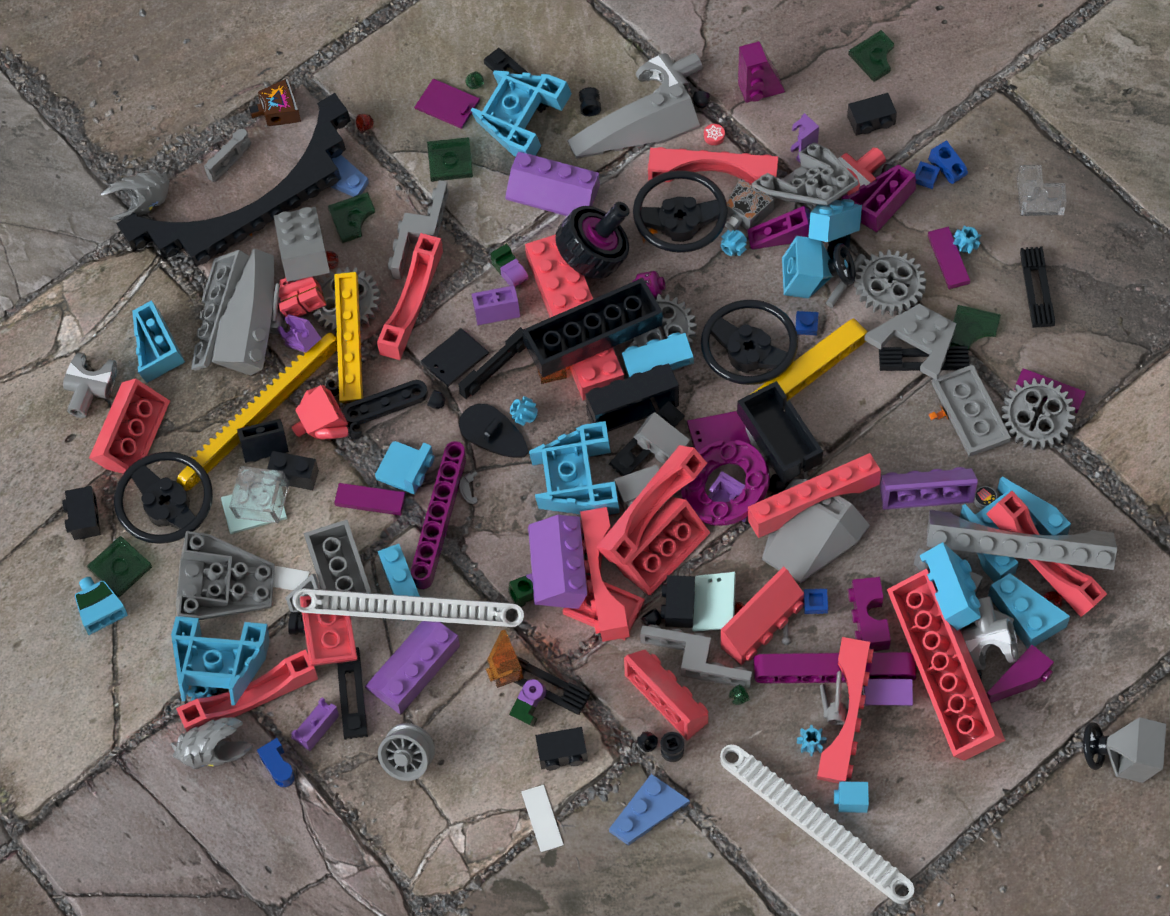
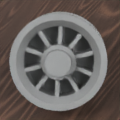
[378,723,435,781]

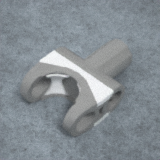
[636,53,703,93]
[63,352,117,418]
[963,597,1018,670]

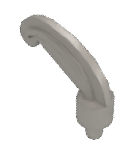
[459,471,477,504]

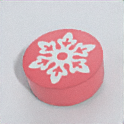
[704,124,725,146]

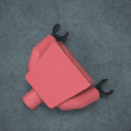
[292,379,362,439]

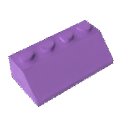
[505,151,600,216]
[880,467,978,510]
[528,515,587,609]
[365,621,460,715]

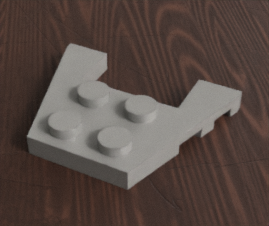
[864,304,956,380]

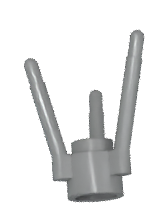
[269,283,287,334]
[820,671,849,725]

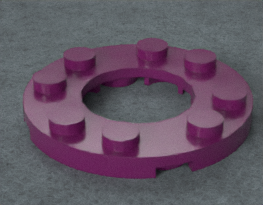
[681,440,770,526]

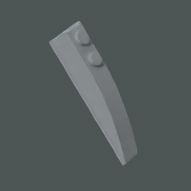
[567,82,700,159]
[212,249,274,376]
[191,250,249,371]

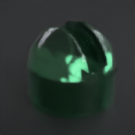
[465,71,484,89]
[729,684,749,705]

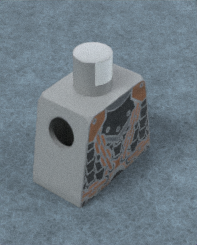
[725,179,774,231]

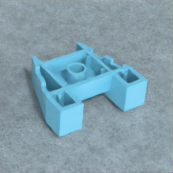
[471,70,572,157]
[529,421,620,515]
[960,477,1071,583]
[171,616,270,705]

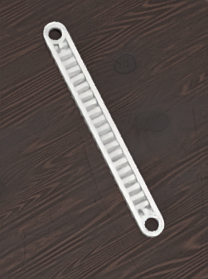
[292,589,524,627]
[720,744,914,904]

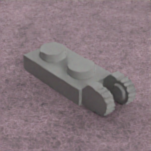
[204,128,251,182]

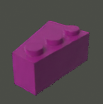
[738,41,785,103]
[842,165,916,232]

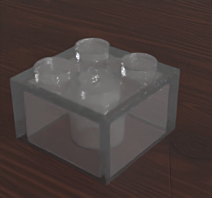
[229,466,289,523]

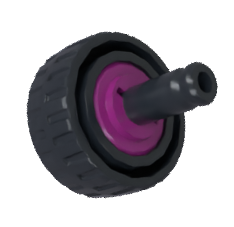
[555,202,629,279]

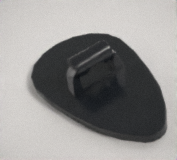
[459,404,528,458]

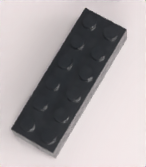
[522,278,663,378]

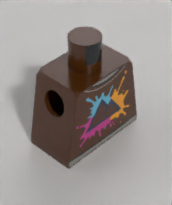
[249,79,301,126]

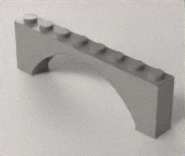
[927,510,1117,570]

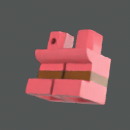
[279,277,326,317]

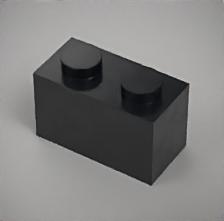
[847,93,897,136]
[237,418,289,463]
[266,451,319,491]
[62,486,101,540]
[661,575,695,628]
[535,727,588,771]

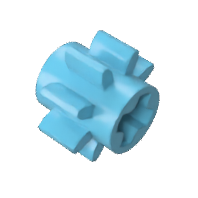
[953,226,981,254]
[720,230,747,256]
[510,396,538,426]
[187,686,217,701]
[797,725,827,756]

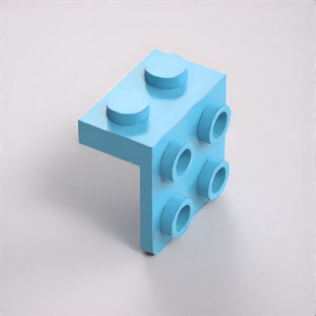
[375,441,435,495]

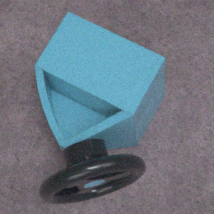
[782,236,856,298]

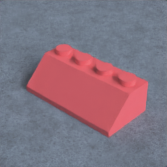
[89,378,170,474]
[615,497,710,595]
[721,566,804,666]
[624,649,709,741]

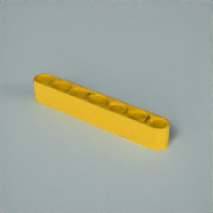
[751,318,868,401]

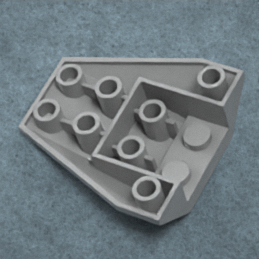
[752,142,858,205]
[762,478,870,584]
[176,531,275,620]

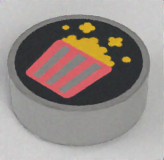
[974,486,997,509]

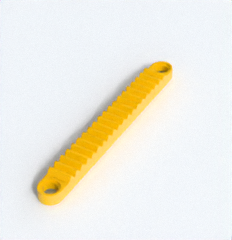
[176,333,337,491]

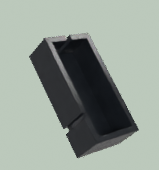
[585,363,679,432]
[737,381,823,483]

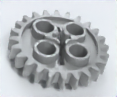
[854,250,926,316]
[313,267,381,334]
[627,294,697,347]
[1002,378,1075,450]

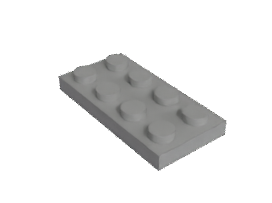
[932,365,1011,457]

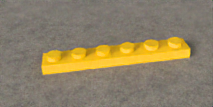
[334,272,363,403]

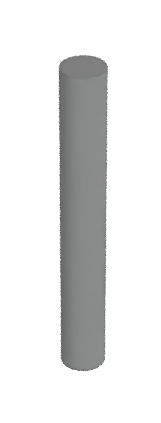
[826,254,866,308]

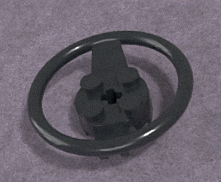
[633,170,728,253]
[701,300,798,385]
[114,452,213,544]

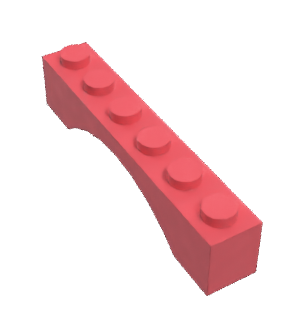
[648,147,778,185]
[377,233,443,360]
[596,445,707,566]
[748,453,881,538]
[986,491,1107,617]
[580,507,630,642]
[817,637,874,783]
[176,649,318,732]

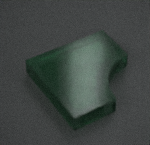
[848,30,894,82]
[328,192,375,243]
[950,305,1001,350]

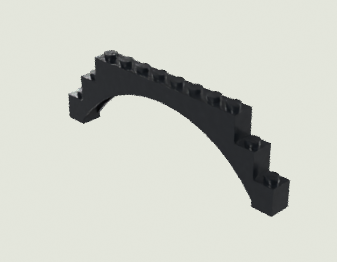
[116,93,351,267]

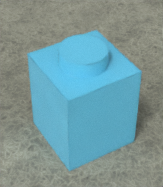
[834,782,869,813]

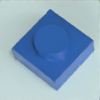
[915,161,940,189]
[795,311,819,336]
[804,589,828,614]

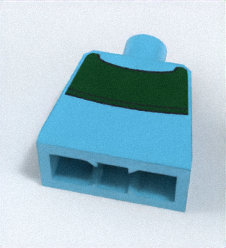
[75,577,128,635]

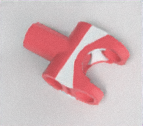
[838,147,886,195]

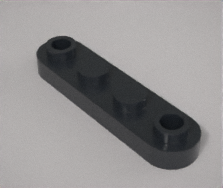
[342,380,428,425]

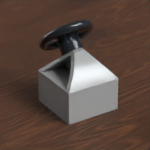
[1083,717,1166,783]

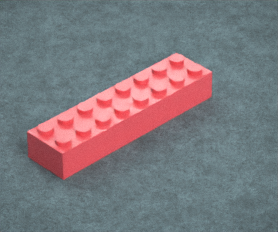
[525,234,624,400]
[887,569,1006,761]

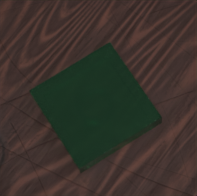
[427,137,473,182]
[87,536,152,597]

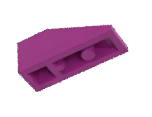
[747,206,811,250]
[987,645,1054,704]

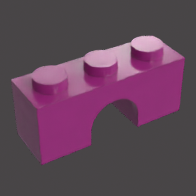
[848,577,891,651]

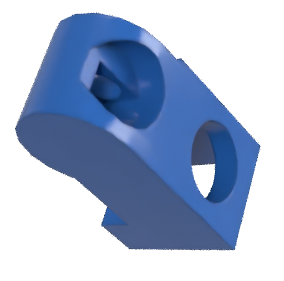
[928,140,968,184]
[257,738,295,787]

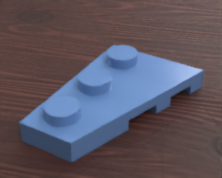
[331,155,369,199]
[609,774,690,845]

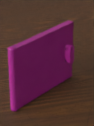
[414,79,480,129]
[687,411,751,452]

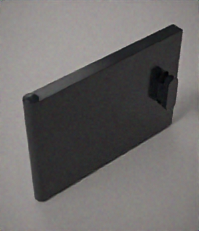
[421,328,489,387]

